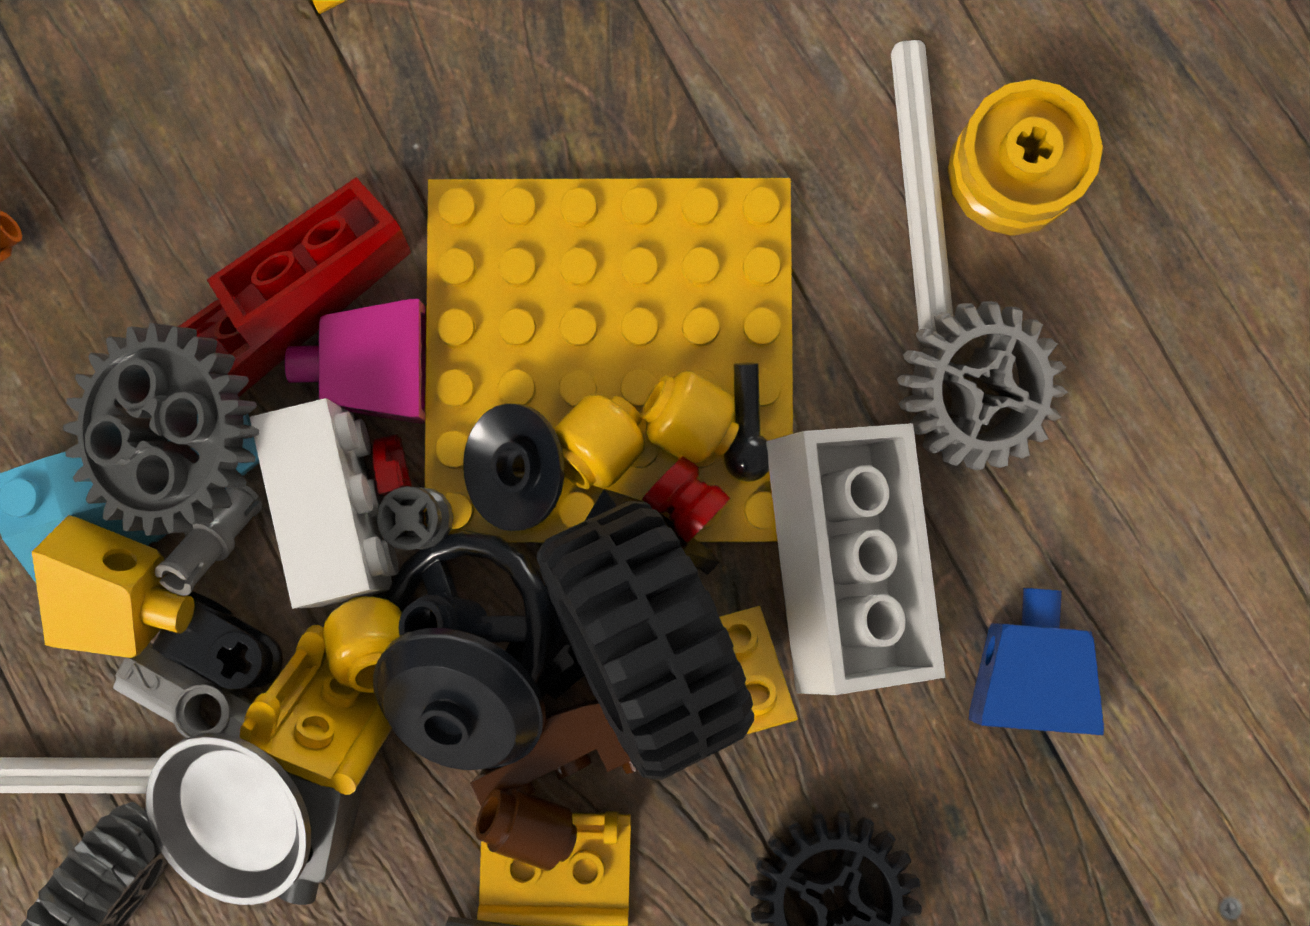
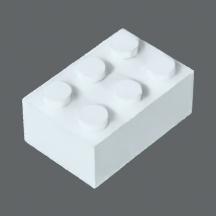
[249,398,399,609]

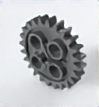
[63,323,259,536]

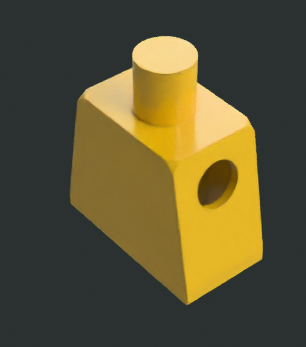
[32,515,195,658]

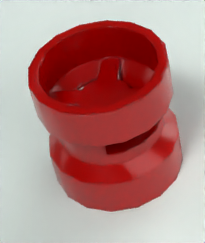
[642,456,731,544]

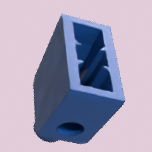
[969,588,1104,735]

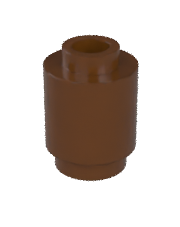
[476,788,577,871]

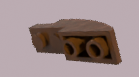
[470,700,637,806]

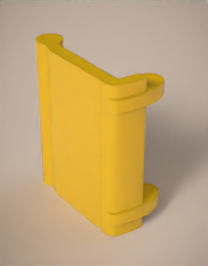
[239,625,392,795]
[477,811,631,926]

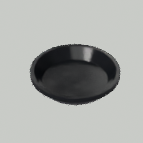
[373,628,546,770]

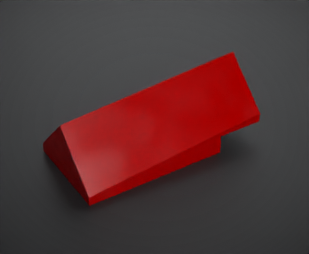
[178,177,411,397]

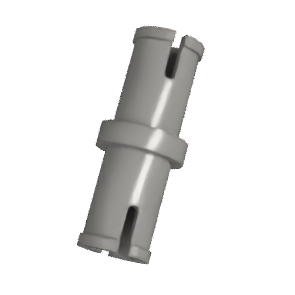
[155,485,262,596]

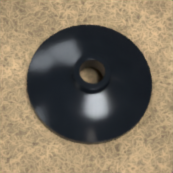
[463,404,565,531]

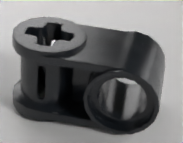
[152,591,283,689]

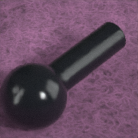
[724,362,769,482]

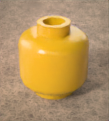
[641,370,739,464]
[554,394,644,489]
[323,596,402,693]

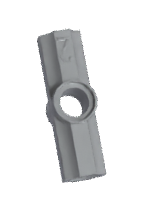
[113,642,253,738]

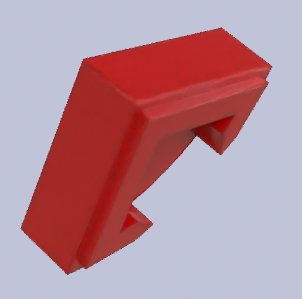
[373,434,412,496]

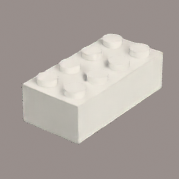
[766,423,946,695]

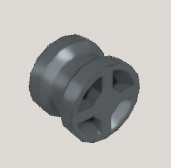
[377,486,454,550]

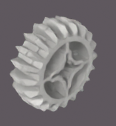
[897,301,1068,470]

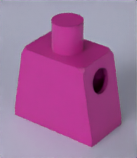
[285,299,426,424]

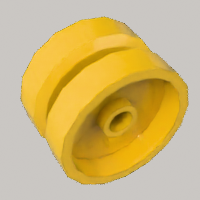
[947,79,1103,236]

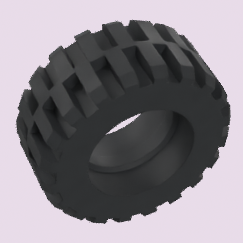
[537,501,754,780]

